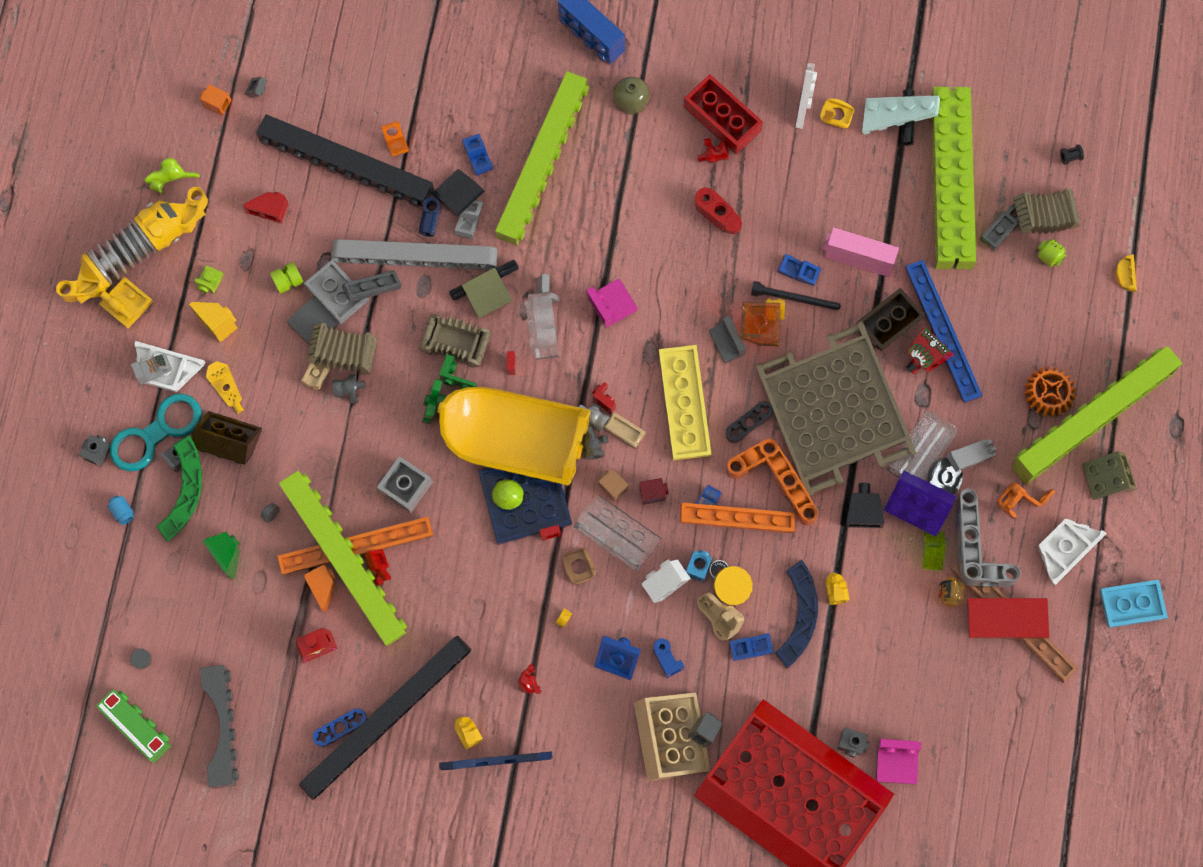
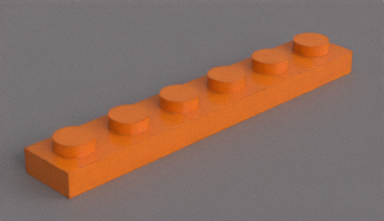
[679,502,795,533]

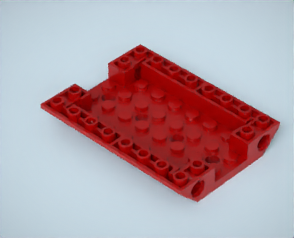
[694,699,894,867]

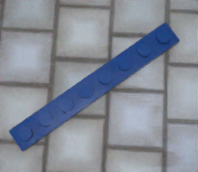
[905,260,982,403]

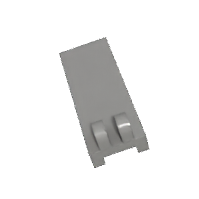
[946,439,998,472]

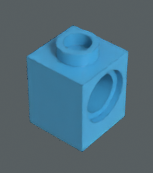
[686,550,712,583]

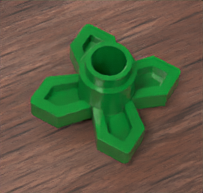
[422,379,447,424]

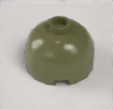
[613,76,650,115]

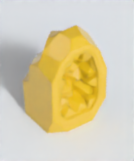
[826,573,849,605]
[454,716,483,750]

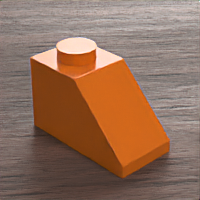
[303,564,336,612]

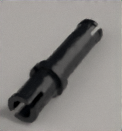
[902,89,915,146]

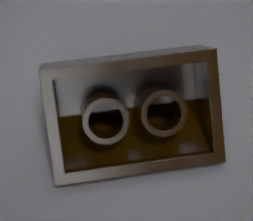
[856,288,925,351]
[192,411,262,465]

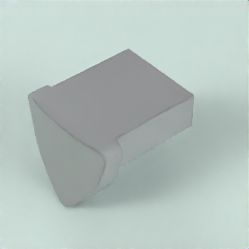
[536,274,559,303]

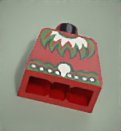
[906,327,954,374]

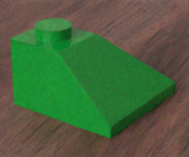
[203,532,240,579]

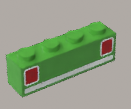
[96,689,172,763]

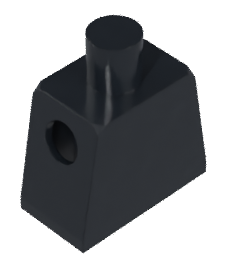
[845,483,884,528]

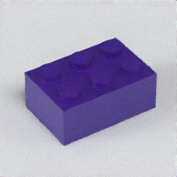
[884,470,957,536]

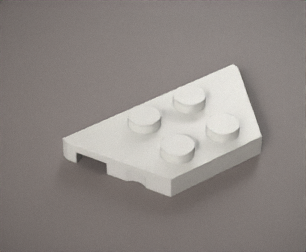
[795,63,817,129]
[135,341,205,393]
[1038,518,1107,586]

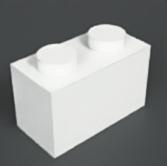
[642,560,691,603]

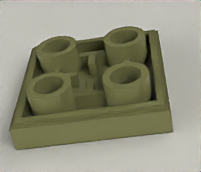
[461,267,512,318]

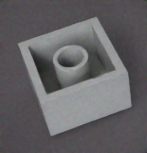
[377,456,433,514]

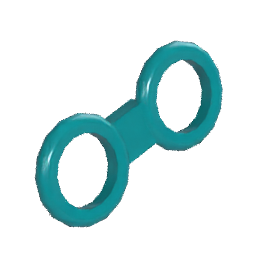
[110,393,202,472]

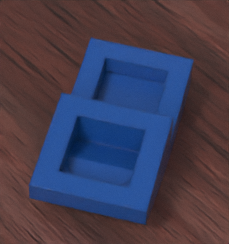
[462,134,493,176]
[777,254,821,285]
[729,633,774,661]

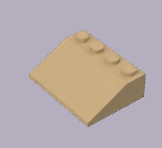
[634,693,711,782]

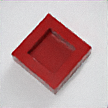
[507,351,516,375]
[540,525,561,541]

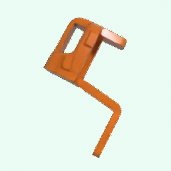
[996,482,1055,519]

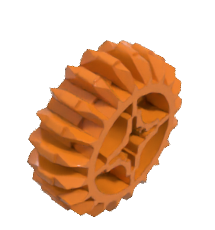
[1024,366,1077,418]

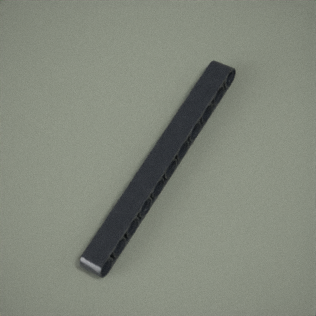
[299,635,472,800]

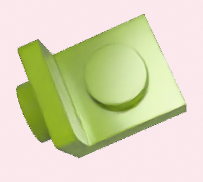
[194,265,224,294]

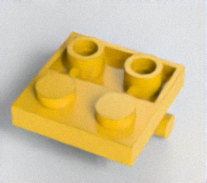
[99,277,154,329]

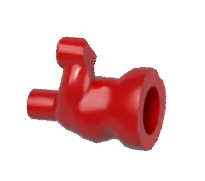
[697,138,729,163]
[517,664,542,694]

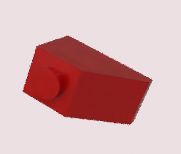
[243,192,289,223]

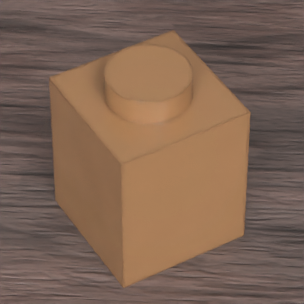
[599,469,629,502]

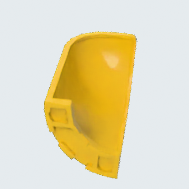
[438,387,591,485]

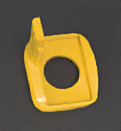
[820,98,854,128]

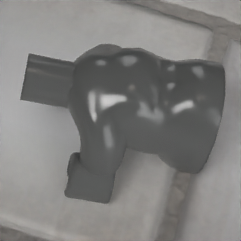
[332,374,366,403]
[584,426,608,460]

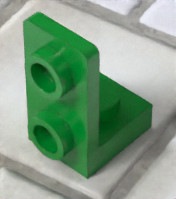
[439,354,477,389]

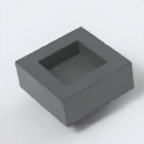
[245,77,267,98]

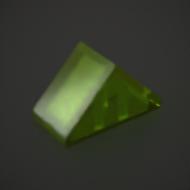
[922,531,946,571]

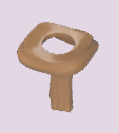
[563,548,596,585]

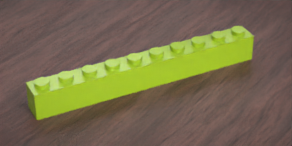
[495,71,589,245]
[279,470,408,647]

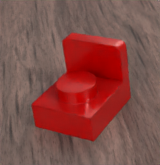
[592,382,616,414]

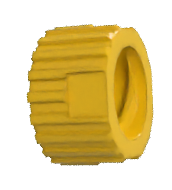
[556,608,572,628]

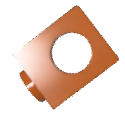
[381,120,409,157]

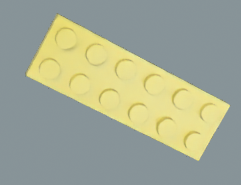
[659,345,712,461]

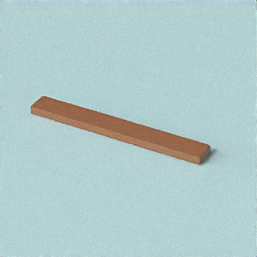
[950,562,1079,683]

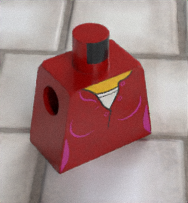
[296,628,338,664]

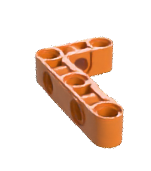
[727,439,818,525]

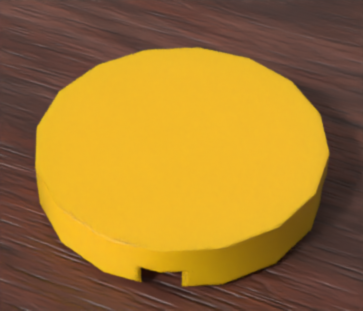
[713,566,753,605]

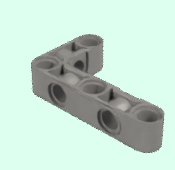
[956,489,1021,587]

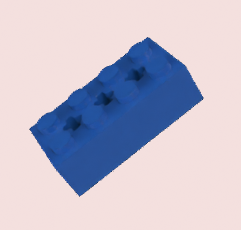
[558,0,625,65]

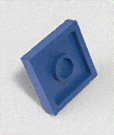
[594,636,641,680]

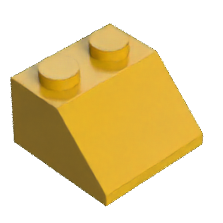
[189,302,237,343]

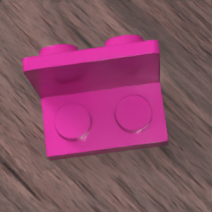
[587,279,638,328]
[877,739,921,785]

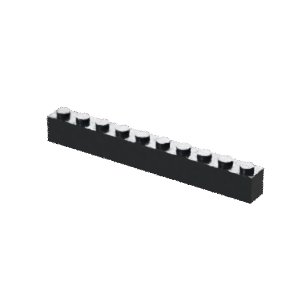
[256,114,434,207]

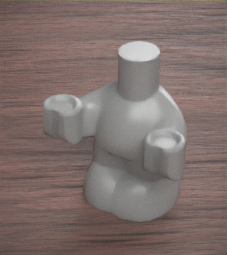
[579,403,610,432]

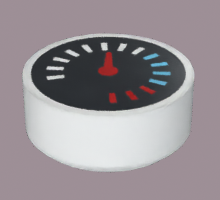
[709,560,729,579]

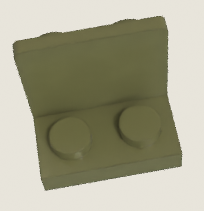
[1083,451,1137,500]

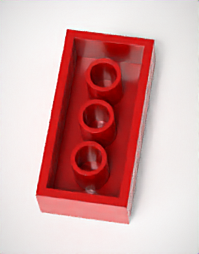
[683,74,763,155]

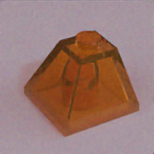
[740,302,781,347]

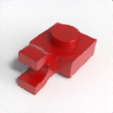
[364,549,391,586]

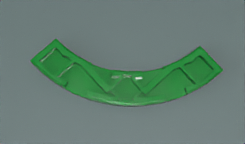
[156,435,202,542]

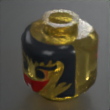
[938,577,965,607]

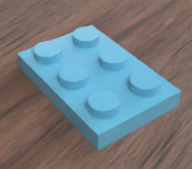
[1100,580,1168,628]

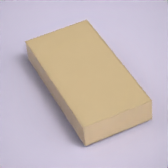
[604,412,646,449]

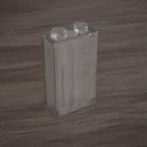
[886,410,959,481]

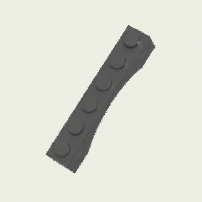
[200,665,239,789]

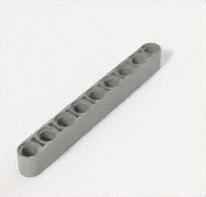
[331,239,498,270]

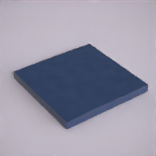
[478,468,572,545]

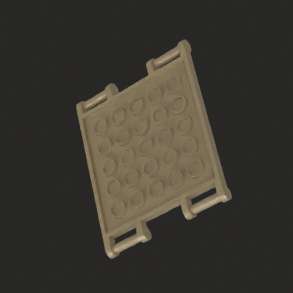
[755,321,917,496]

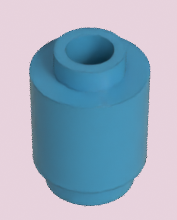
[107,495,134,525]

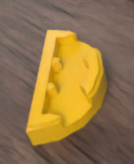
[1115,254,1137,292]

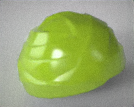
[492,479,524,509]

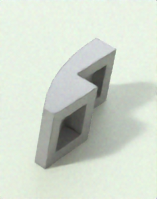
[455,200,483,239]

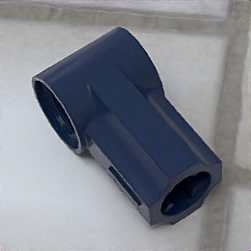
[418,197,441,237]

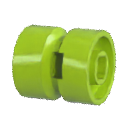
[270,261,304,294]

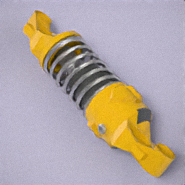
[56,187,208,304]

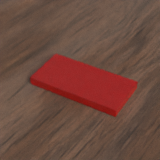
[967,598,1049,638]

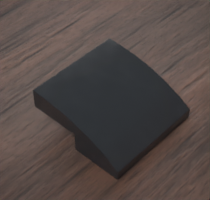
[432,169,485,216]

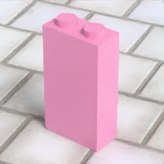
[823,227,899,277]

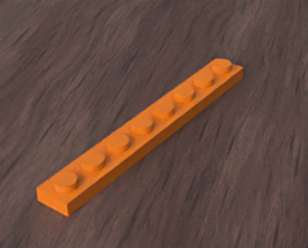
[277,516,434,575]

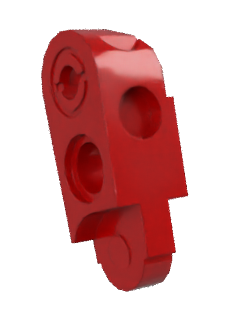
[695,187,742,234]

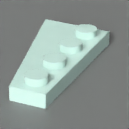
[862,96,940,135]

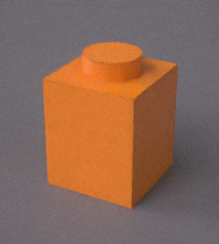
[200,84,231,116]

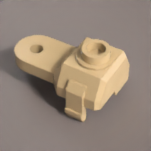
[697,593,744,641]

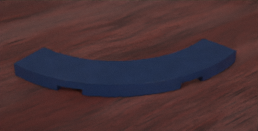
[775,560,818,669]
[439,751,553,771]

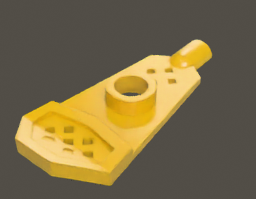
[206,361,244,414]

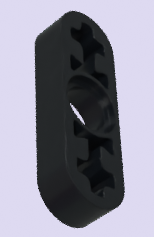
[725,401,773,443]

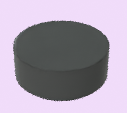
[261,503,280,523]
[130,649,151,669]

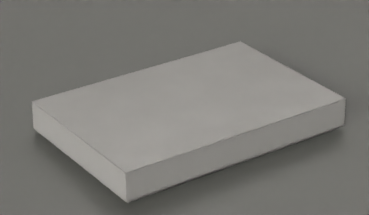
[303,260,369,325]

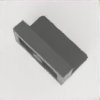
[709,316,746,363]

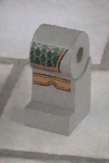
[131,354,172,384]

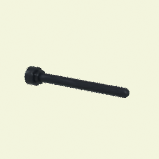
[751,281,841,310]

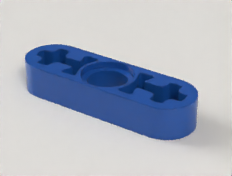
[313,709,367,747]

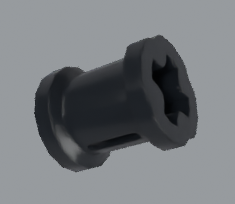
[1060,144,1084,165]

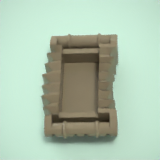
[1013,188,1081,235]
[419,314,491,368]
[306,322,377,374]

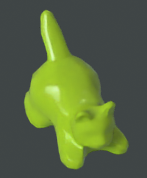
[144,158,200,194]

